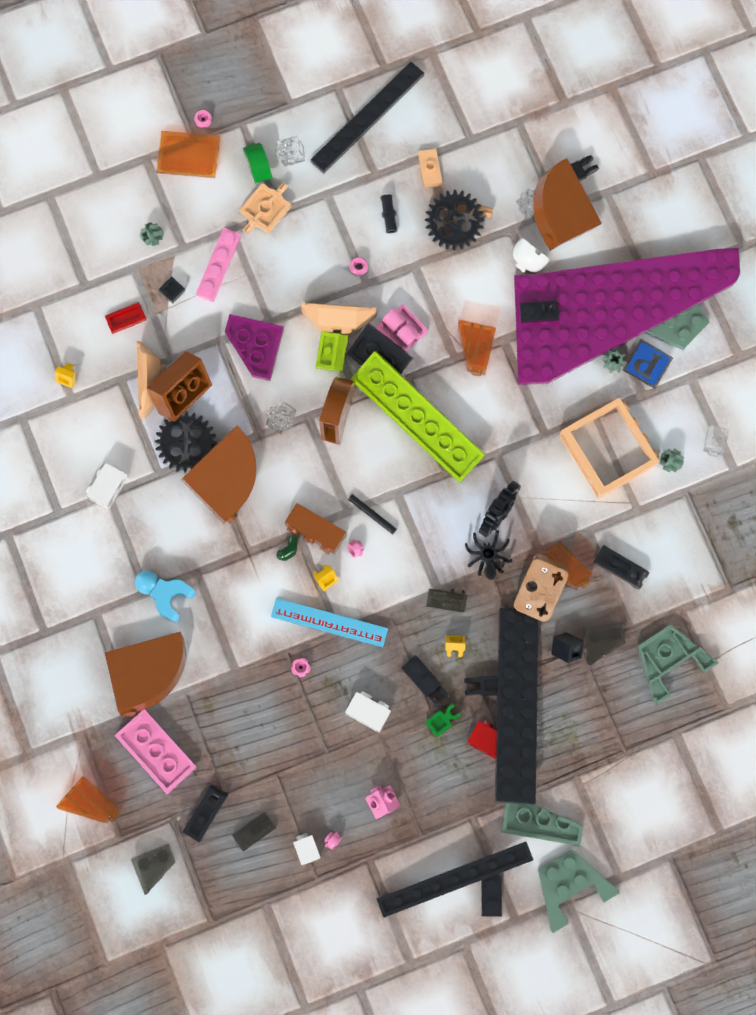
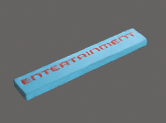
[271,598,388,648]

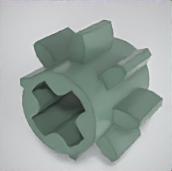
[140,222,163,246]
[602,349,626,373]
[660,448,684,472]

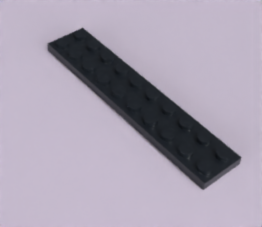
[495,607,538,805]

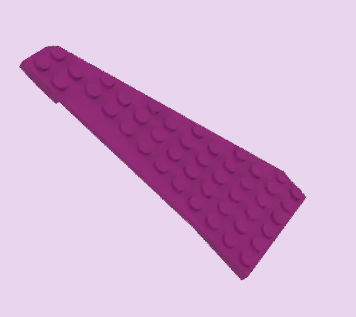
[514,248,740,385]

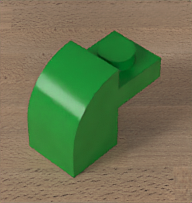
[243,143,273,183]

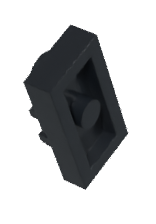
[520,301,559,323]

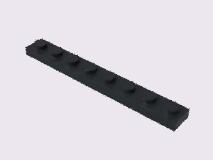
[310,61,424,174]
[377,841,534,918]

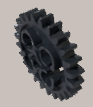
[425,189,485,251]
[155,411,217,474]
[478,480,521,538]

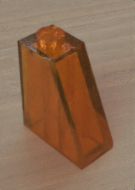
[457,320,496,376]
[545,541,592,590]
[56,776,121,824]

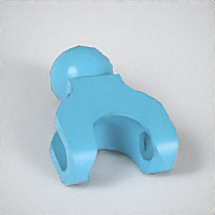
[135,570,197,623]

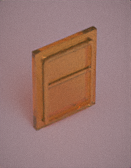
[156,131,220,178]

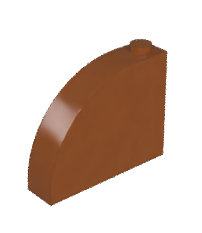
[533,158,602,251]
[319,376,356,445]
[181,425,256,524]
[105,631,186,717]

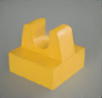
[55,363,76,388]
[313,565,339,591]
[445,635,465,657]

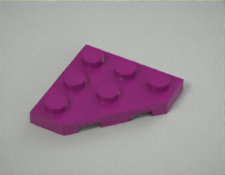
[225,314,284,381]

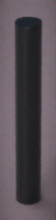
[348,494,397,535]

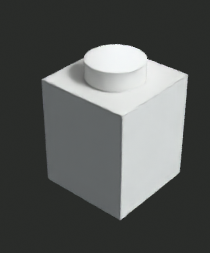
[293,833,321,865]

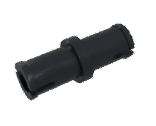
[380,194,398,234]

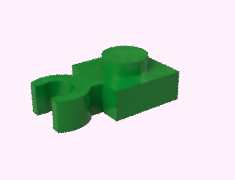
[425,704,461,738]

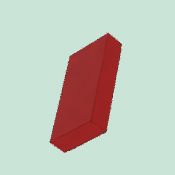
[105,302,147,334]

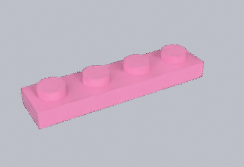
[196,228,241,302]

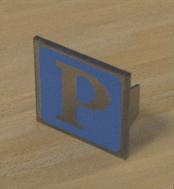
[622,339,673,389]

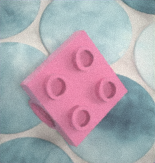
[375,304,428,351]

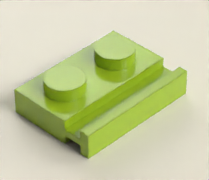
[316,331,348,373]

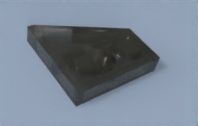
[584,623,625,665]
[131,843,176,895]

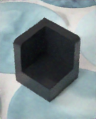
[552,632,584,663]

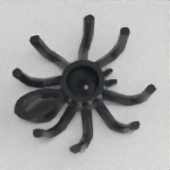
[465,530,513,580]

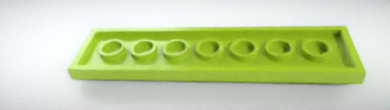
[350,351,486,483]

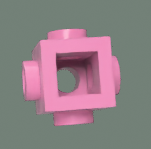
[365,785,401,819]

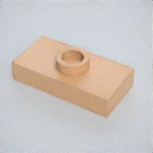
[418,149,442,188]

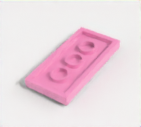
[115,710,197,795]

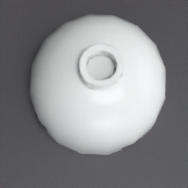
[513,237,550,272]

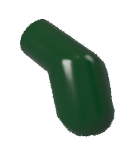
[276,536,298,561]

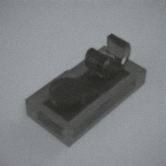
[426,588,467,612]
[232,812,276,852]

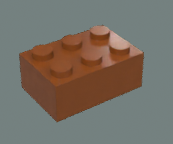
[147,351,212,422]

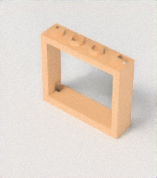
[559,397,660,499]

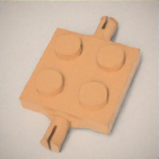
[239,182,291,234]

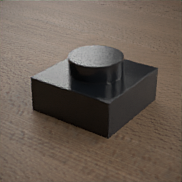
[159,277,186,304]

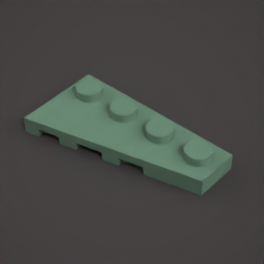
[501,803,583,846]

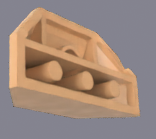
[301,302,376,335]
[137,341,166,419]

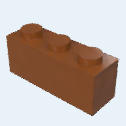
[285,503,347,555]

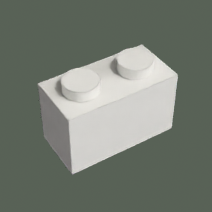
[86,463,128,510]
[345,691,391,733]

